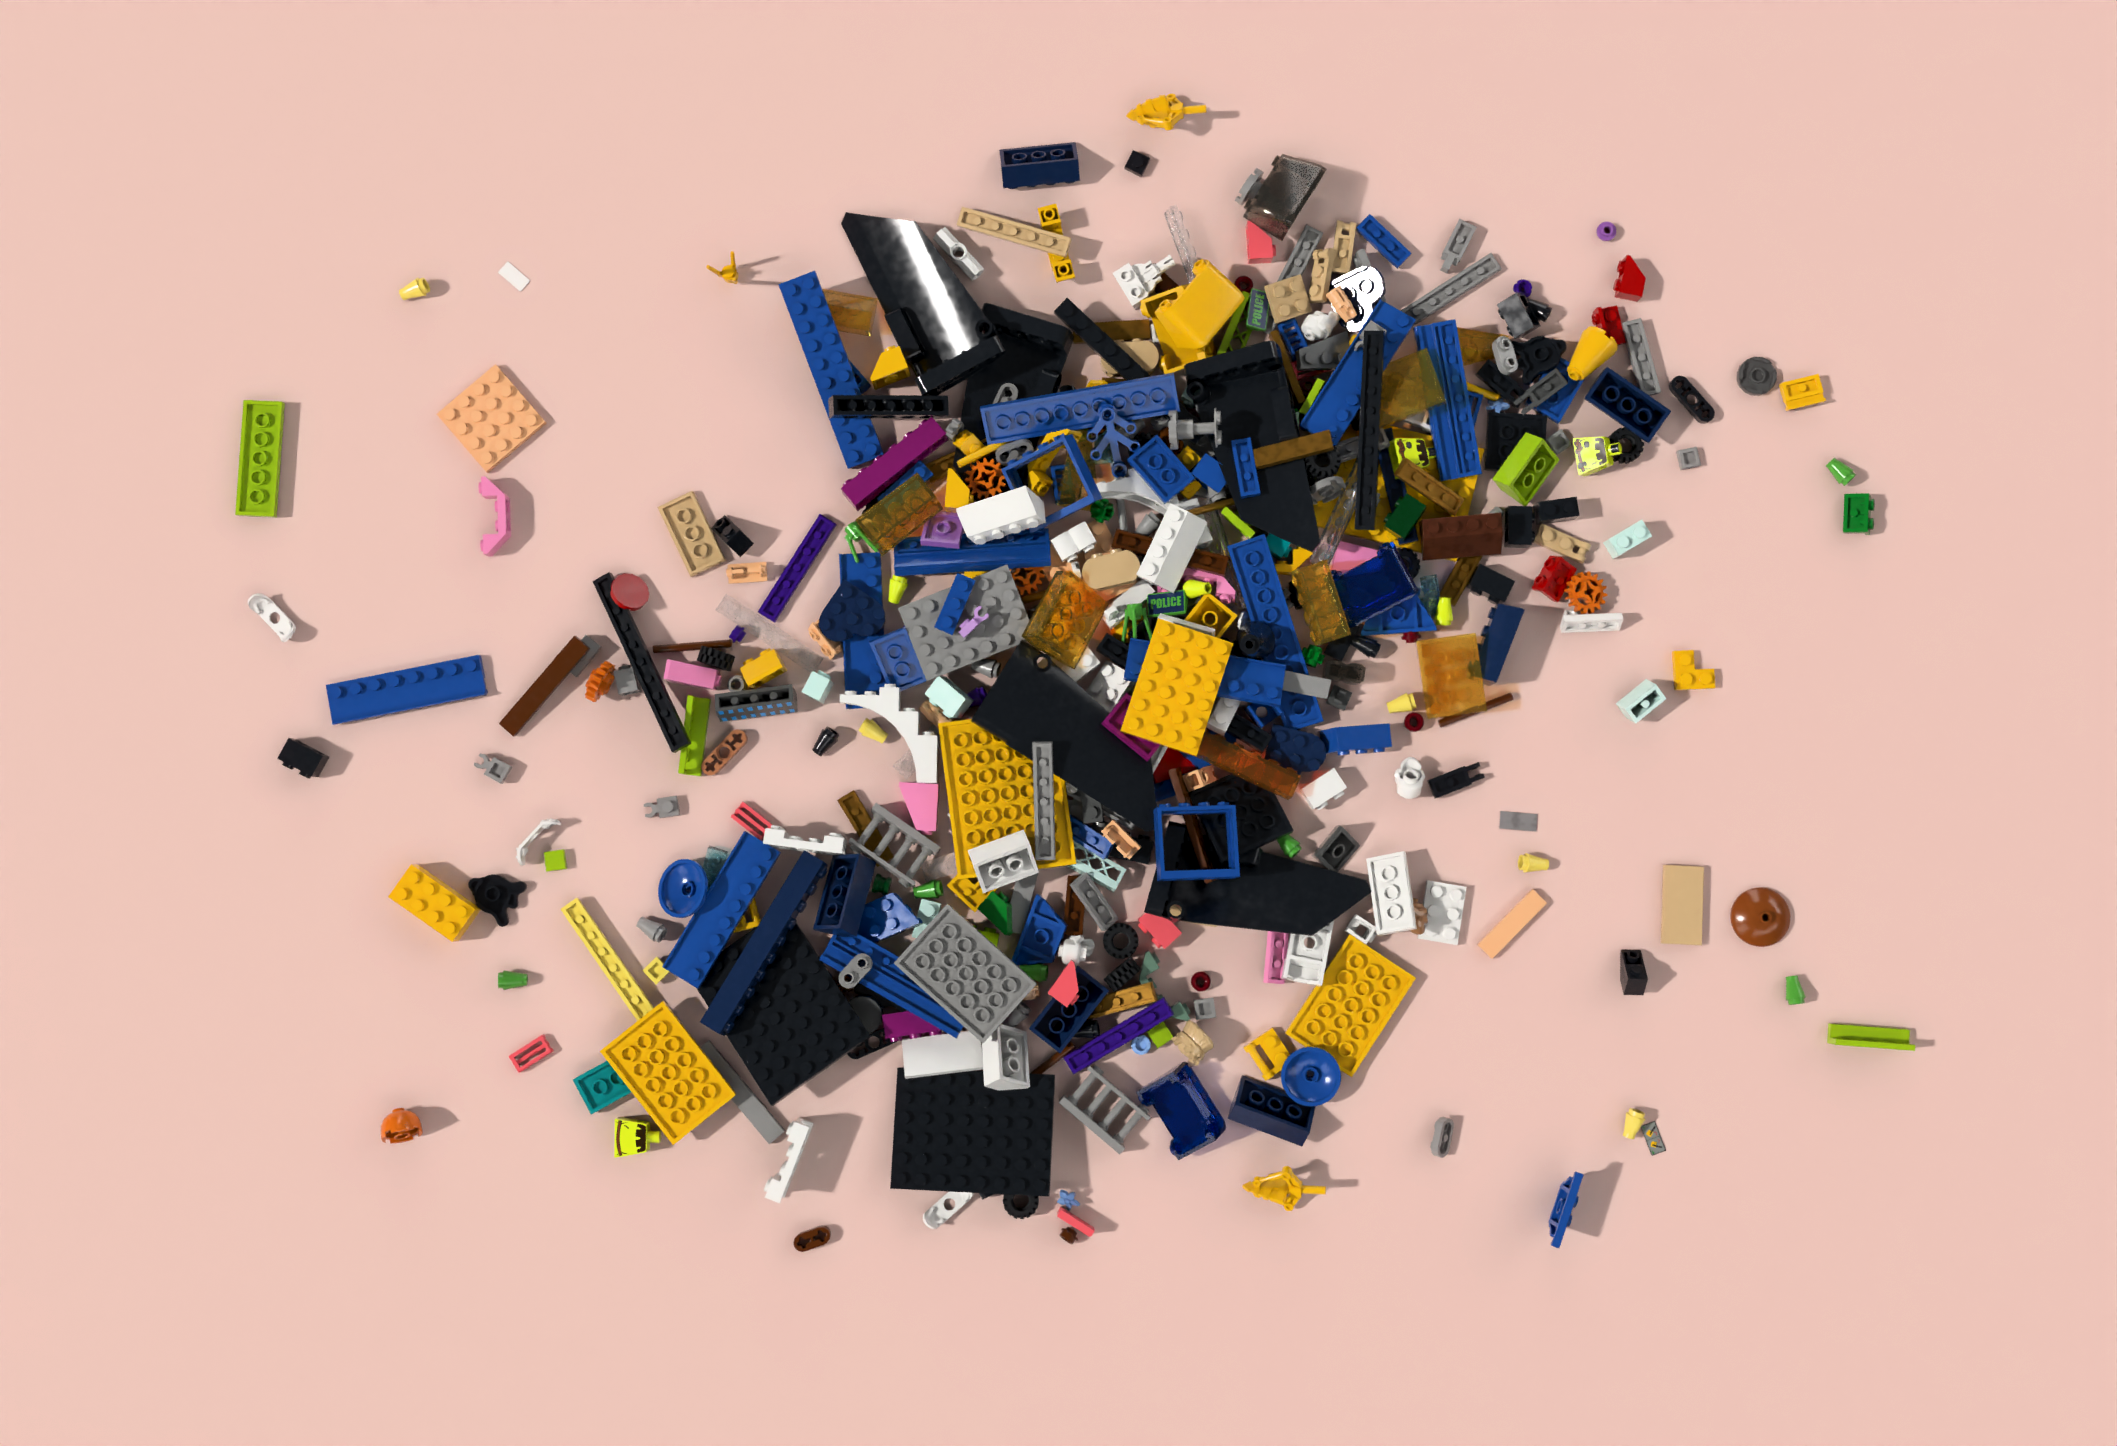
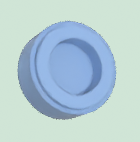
[1131,1034,1151,1055]

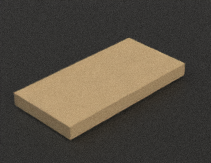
[657,491,726,577]
[1661,865,1704,946]

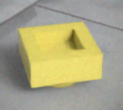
[642,956,670,985]

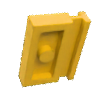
[1779,374,1826,411]

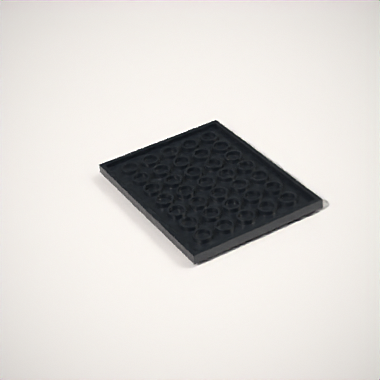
[697,922,871,1106]
[890,1068,1055,1196]

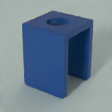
[1191,453,1227,493]
[1244,703,1282,728]

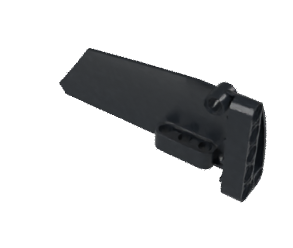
[841,212,1006,396]
[953,303,1074,502]
[1184,341,1320,552]
[971,640,1156,832]
[1144,821,1372,936]

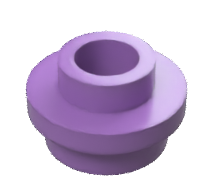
[1596,222,1616,241]

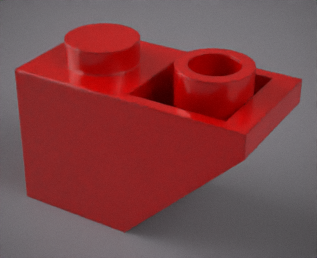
[1613,255,1646,302]

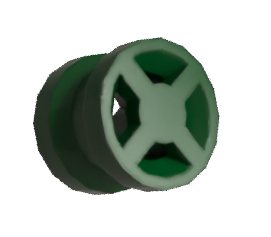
[872,873,892,896]

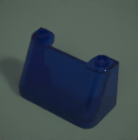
[1323,541,1418,627]
[1136,1062,1226,1161]

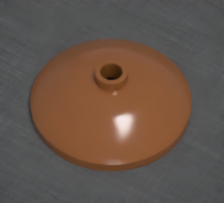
[1730,888,1790,947]

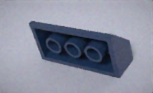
[999,142,1080,189]
[1584,367,1671,443]
[1466,604,1525,686]
[813,854,876,937]
[1029,965,1109,1053]
[1228,1075,1316,1146]

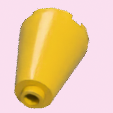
[1567,326,1618,381]

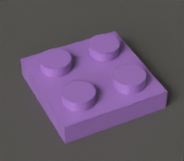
[920,510,964,549]

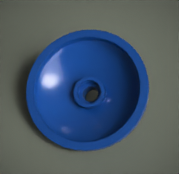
[658,859,708,918]
[1281,1047,1341,1106]

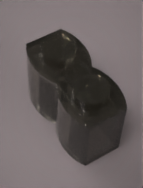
[1322,660,1366,685]

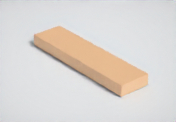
[1477,889,1547,959]

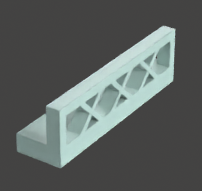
[1067,840,1127,893]

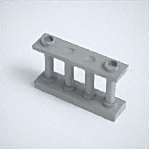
[849,803,941,888]
[1059,1065,1150,1154]

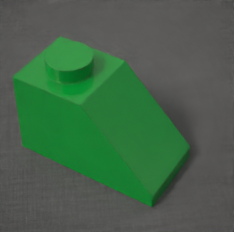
[977,891,1013,936]

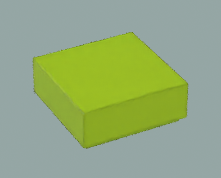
[544,849,567,872]
[1146,1022,1173,1048]

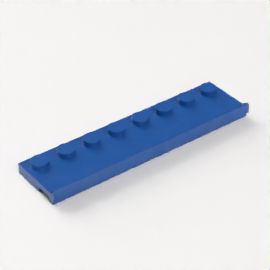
[1299,299,1416,447]
[1413,319,1482,482]
[894,528,1051,576]
[839,552,887,709]
[1123,638,1286,707]
[326,655,488,725]
[662,831,781,989]
[819,933,964,1038]

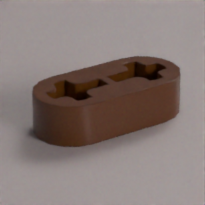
[793,1225,831,1252]

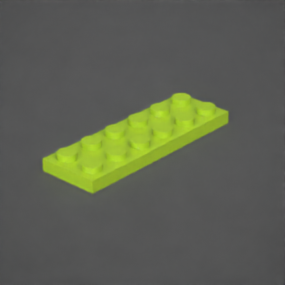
[235,400,285,518]

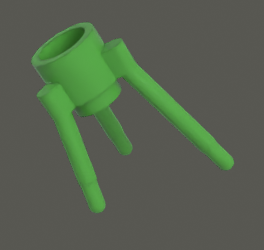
[844,521,885,563]
[1121,603,1152,643]

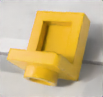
[953,429,985,463]

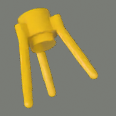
[706,251,738,284]

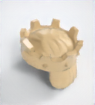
[1171,1020,1213,1067]

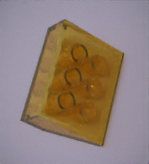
[1380,348,1447,428]
[1022,570,1109,669]
[1415,633,1487,720]

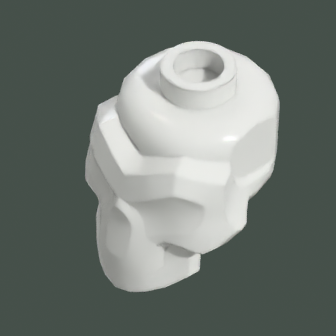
[1301,311,1341,341]
[1394,757,1425,799]
[1058,935,1095,965]

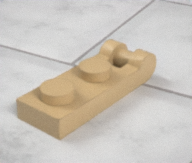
[1332,220,1356,275]
[1308,248,1335,304]
[1534,523,1591,564]

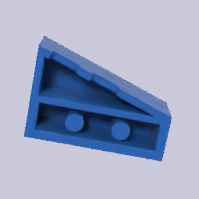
[1319,723,1392,756]

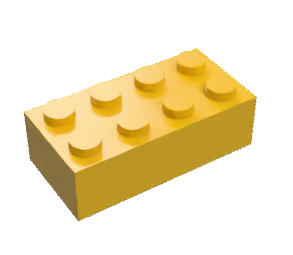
[388,864,481,942]

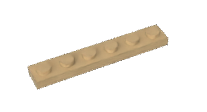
[956,207,1072,258]

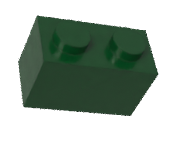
[1383,493,1426,542]

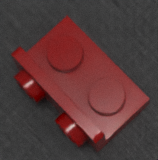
[1592,305,1626,346]
[1532,556,1577,602]

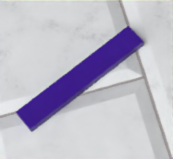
[758,514,837,623]
[1063,997,1174,1075]

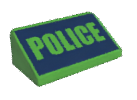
[1246,288,1269,331]
[1147,590,1188,618]

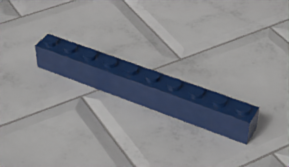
[700,850,828,1036]

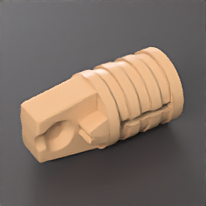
[1326,286,1357,323]
[919,699,954,729]

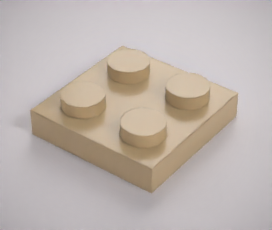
[1264,274,1312,323]

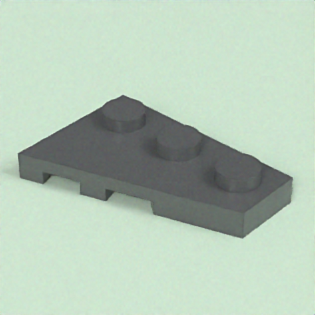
[1295,330,1350,371]

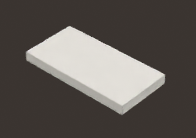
[1366,851,1417,936]
[902,1031,983,1079]

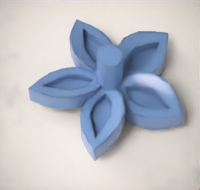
[1486,398,1510,413]
[1057,1190,1080,1211]

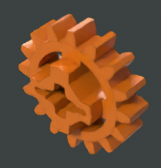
[965,458,1007,500]
[1010,567,1045,596]
[1564,571,1607,614]
[585,661,615,702]

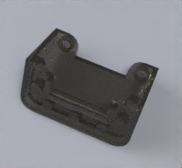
[1243,154,1327,241]

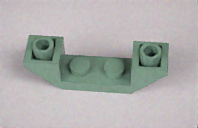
[1139,950,1191,1021]

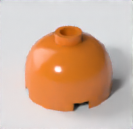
[381,1108,423,1144]

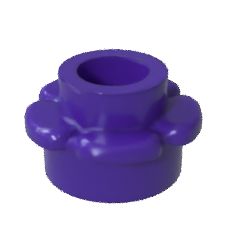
[1513,279,1532,298]
[729,625,746,643]

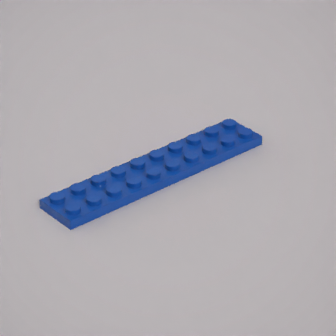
[778,271,884,469]
[980,373,1180,445]
[1227,534,1324,729]

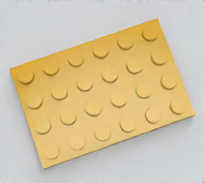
[1120,618,1234,757]
[1285,934,1416,1077]
[600,1001,737,1145]

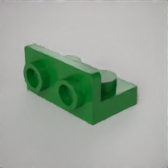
[1843,493,1875,535]

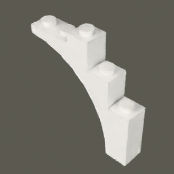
[1096,467,1213,549]
[840,684,939,784]

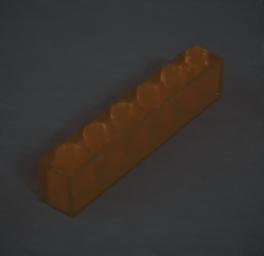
[1194,729,1301,800]

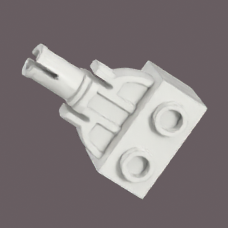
[1113,254,1176,310]

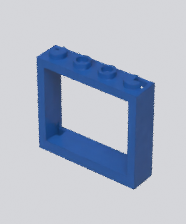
[1001,433,1102,533]
[1153,802,1240,881]

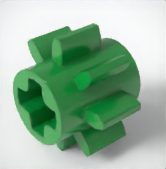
[1090,499,1114,523]
[1302,644,1325,668]

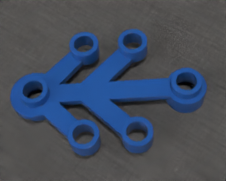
[1086,404,1140,478]

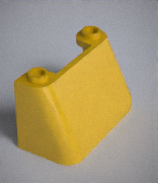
[1155,259,1245,349]
[1140,283,1217,374]

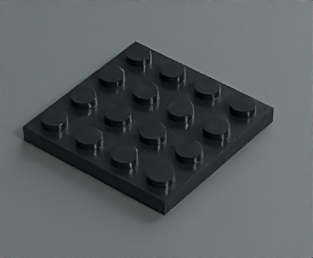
[1189,762,1294,864]

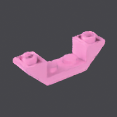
[478,476,511,557]
[1157,568,1236,604]

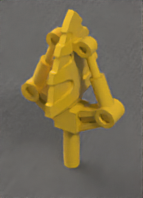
[1126,94,1207,130]
[1242,1166,1326,1211]

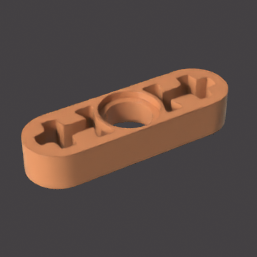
[701,729,748,776]

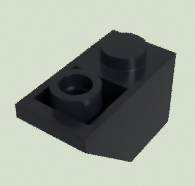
[711,515,754,557]
[1620,950,1648,995]

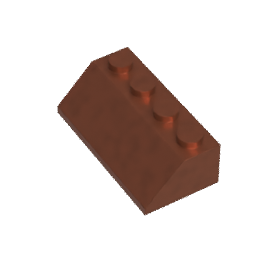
[1419,513,1503,561]

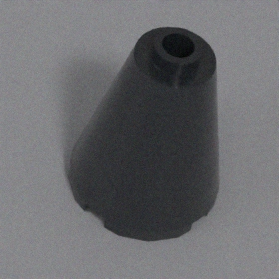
[1236,621,1275,660]

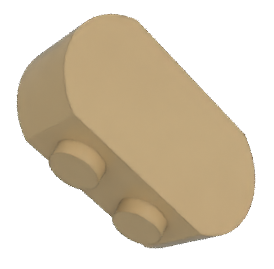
[1100,338,1159,378]
[1082,548,1140,592]

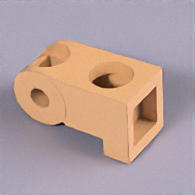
[1182,765,1218,792]

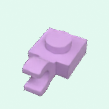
[959,606,989,638]

